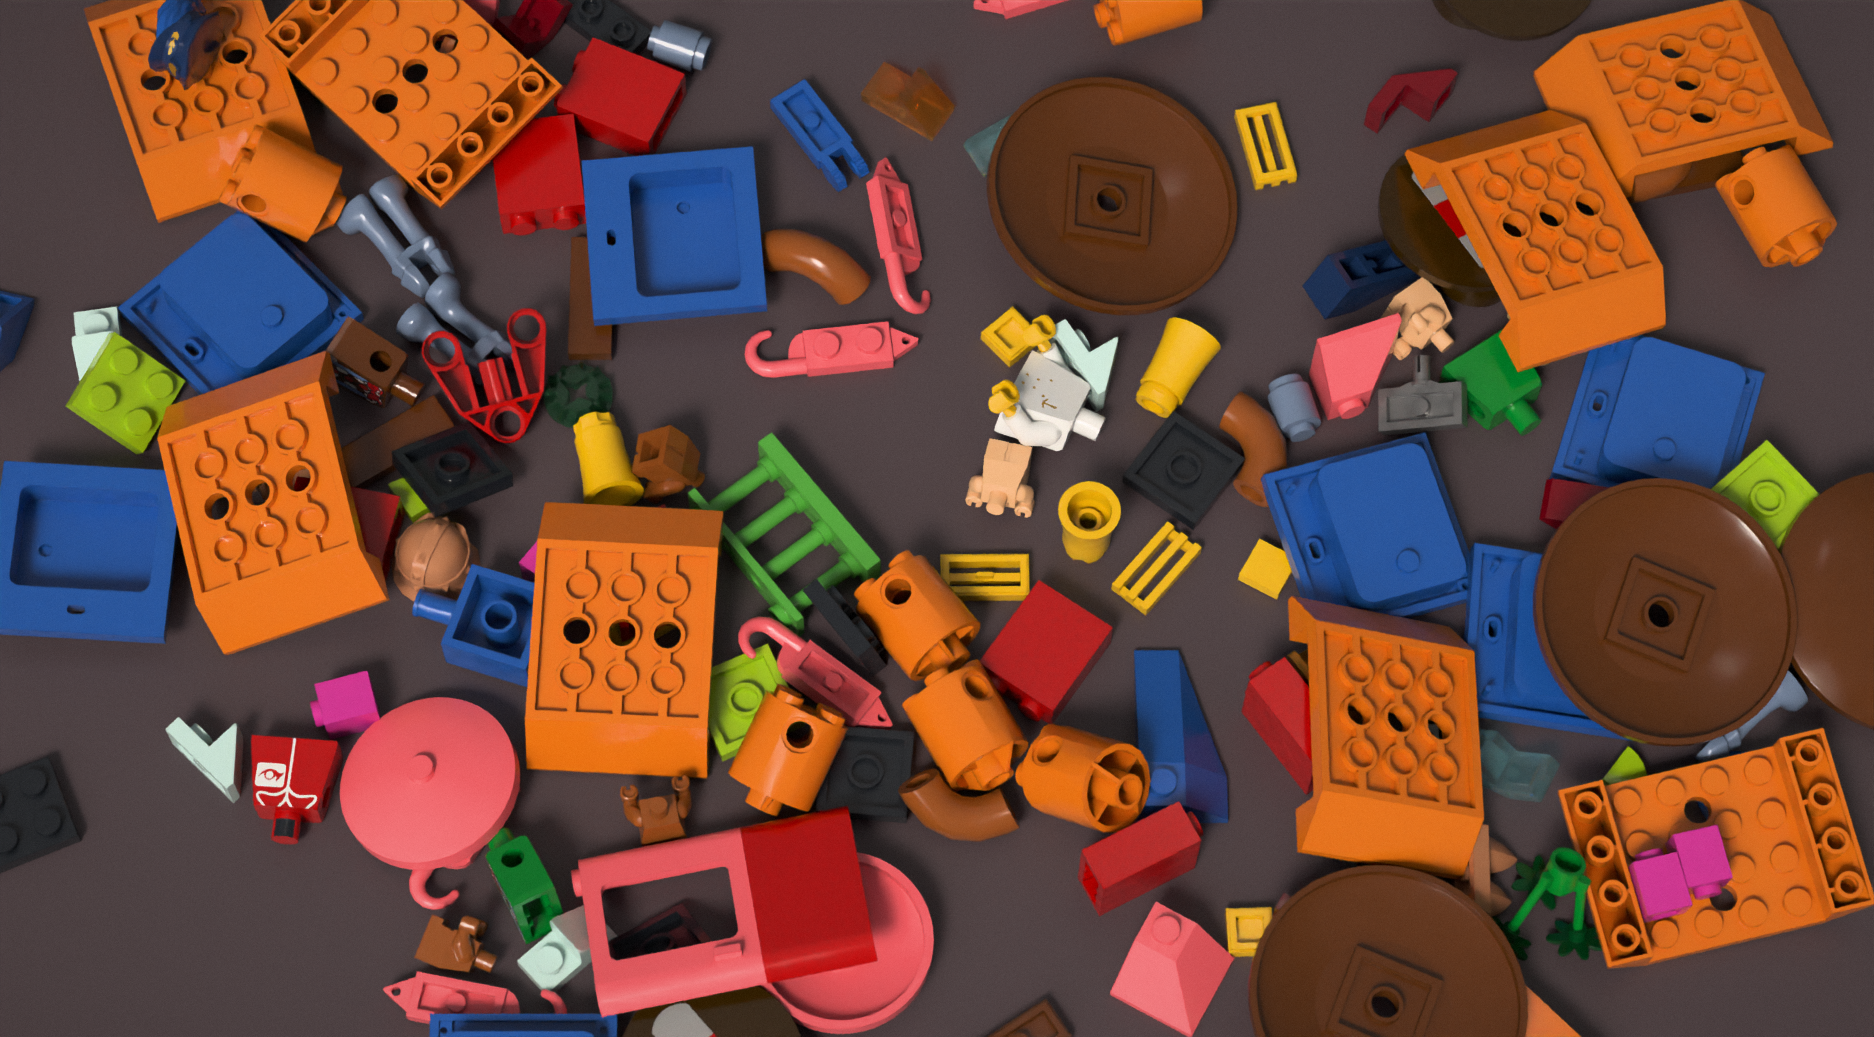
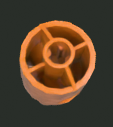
[1094,0,1203,46]
[218,124,347,243]
[1715,145,1838,267]
[854,550,980,681]
[902,659,1029,791]
[728,684,849,816]
[1015,724,1151,833]

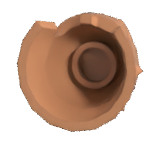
[391,513,481,602]

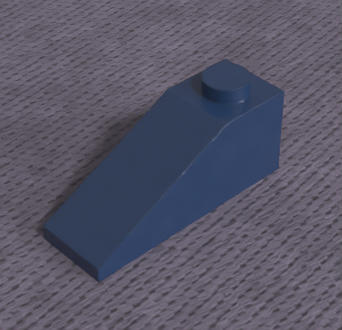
[1302,240,1421,320]

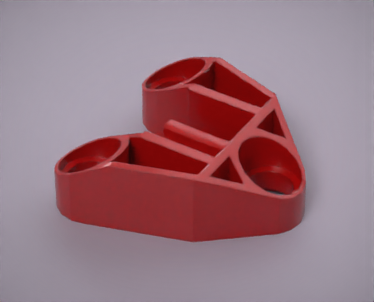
[422,308,547,443]

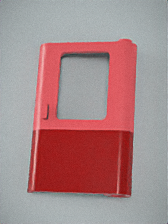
[571,806,878,1017]

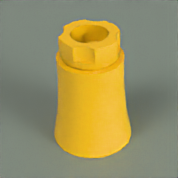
[1135,317,1221,418]
[573,411,644,506]
[1058,481,1121,564]

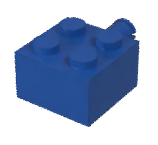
[412,564,534,687]

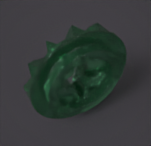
[543,361,613,428]

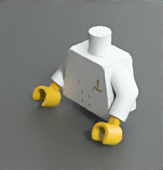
[988,315,1106,451]

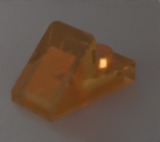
[861,62,955,141]

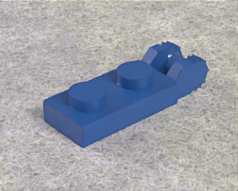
[770,79,870,192]

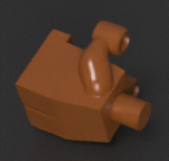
[631,425,705,504]
[620,775,692,847]
[414,914,498,973]

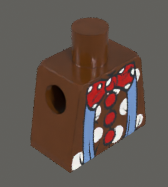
[326,316,426,408]

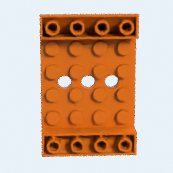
[84,0,316,223]
[259,0,563,209]
[1533,0,1834,197]
[1405,110,1666,372]
[157,351,390,655]
[525,502,724,779]
[1288,596,1484,880]
[1557,728,1874,969]

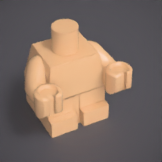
[1380,277,1455,360]
[965,438,1035,518]

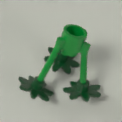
[1491,847,1602,961]

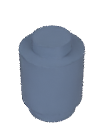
[647,20,713,72]
[1267,374,1321,442]

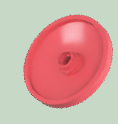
[340,697,520,870]
[759,852,934,1034]

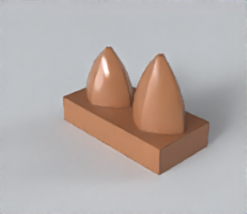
[1451,824,1518,917]

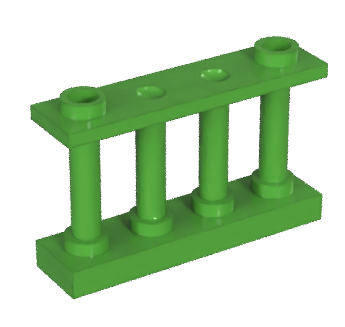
[688,432,881,636]

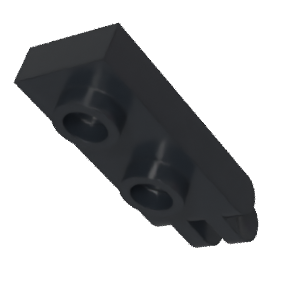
[564,0,651,55]

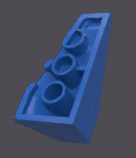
[1134,650,1228,823]

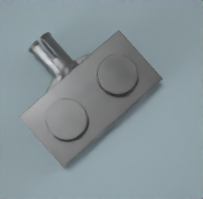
[1378,355,1468,435]

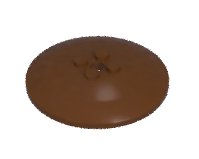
[987,77,1237,315]
[1778,472,1874,730]
[1533,478,1797,747]
[1248,865,1527,1037]

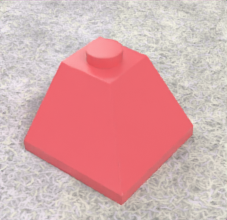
[1309,313,1402,420]
[1110,902,1234,1037]

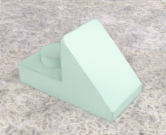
[71,306,122,381]
[1050,319,1119,412]
[165,717,243,803]
[517,905,618,993]

